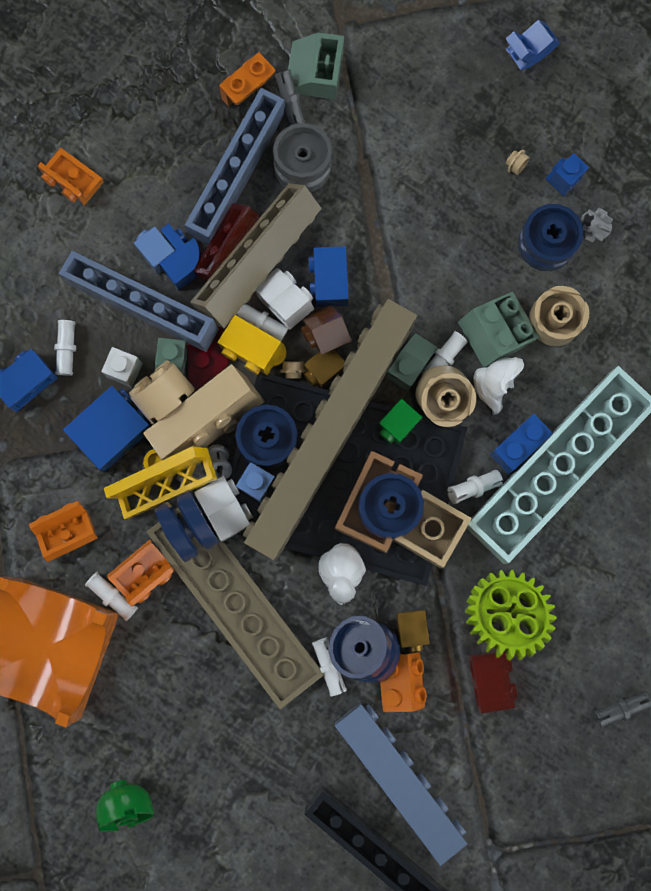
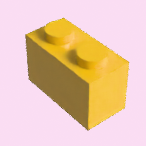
[217,315,284,375]

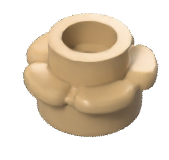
[506,150,530,175]
[280,361,306,378]

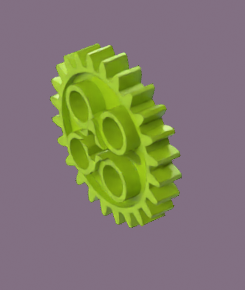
[465,570,557,661]

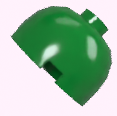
[96,780,155,833]

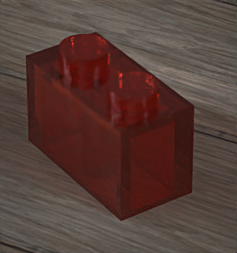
[468,650,518,714]

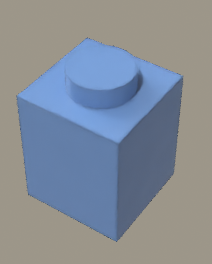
[134,227,175,274]
[236,462,275,503]

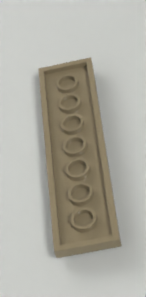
[146,507,324,709]

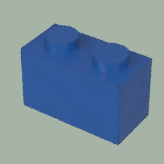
[309,246,348,307]
[0,349,58,412]
[489,414,553,474]

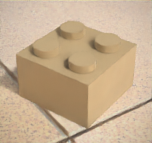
[393,490,472,568]

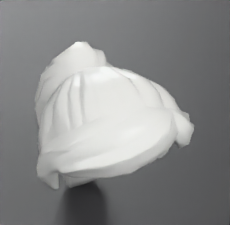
[473,357,524,415]
[319,543,366,605]

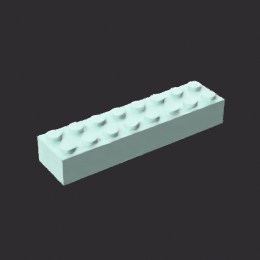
[466,366,651,564]

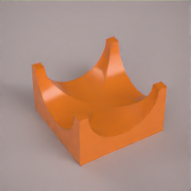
[0,576,119,727]

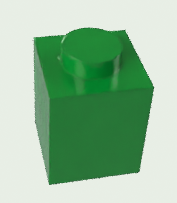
[378,399,422,445]

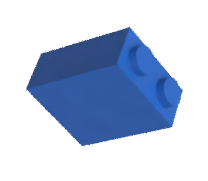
[63,386,151,472]

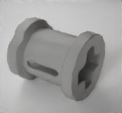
[208,444,232,479]

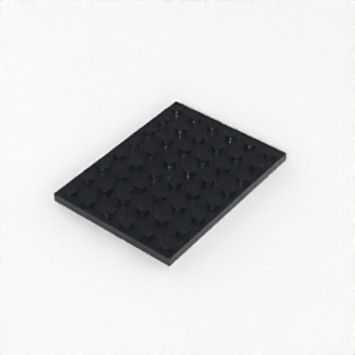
[227,372,468,586]

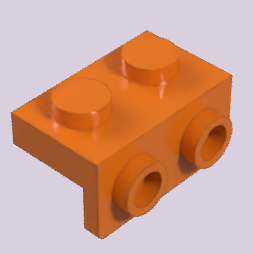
[219,52,275,106]
[37,147,104,206]
[29,501,98,562]
[107,540,174,607]
[380,652,427,712]

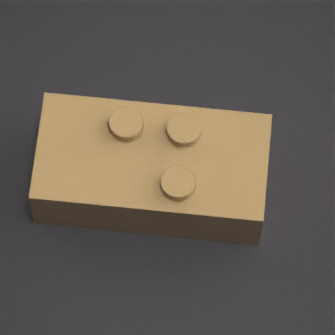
[143,364,265,460]

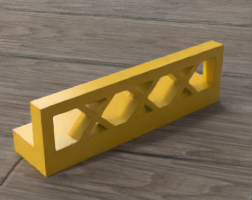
[104,446,217,519]

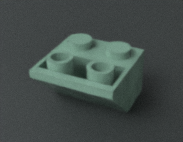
[288,32,344,100]
[458,291,539,367]

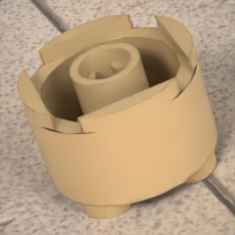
[529,286,589,346]
[129,360,195,424]
[416,365,476,427]

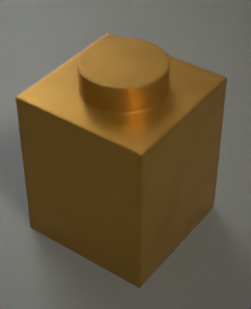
[304,349,345,389]
[396,610,429,652]

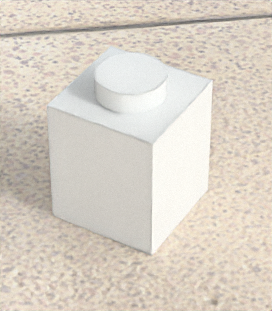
[101,347,143,388]

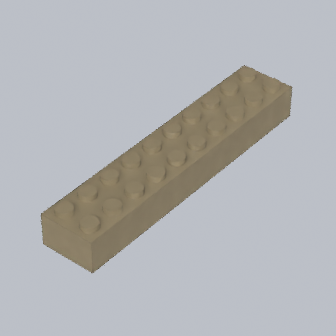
[243,299,417,561]

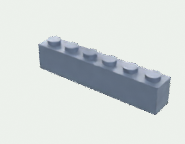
[185,88,285,247]
[59,251,219,352]
[334,702,467,866]

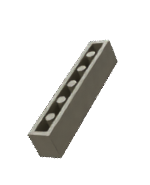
[190,183,322,328]

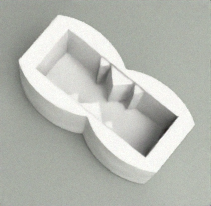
[255,268,314,330]
[194,476,253,542]

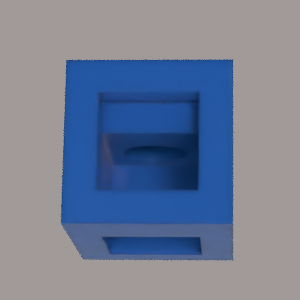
[545,153,589,197]

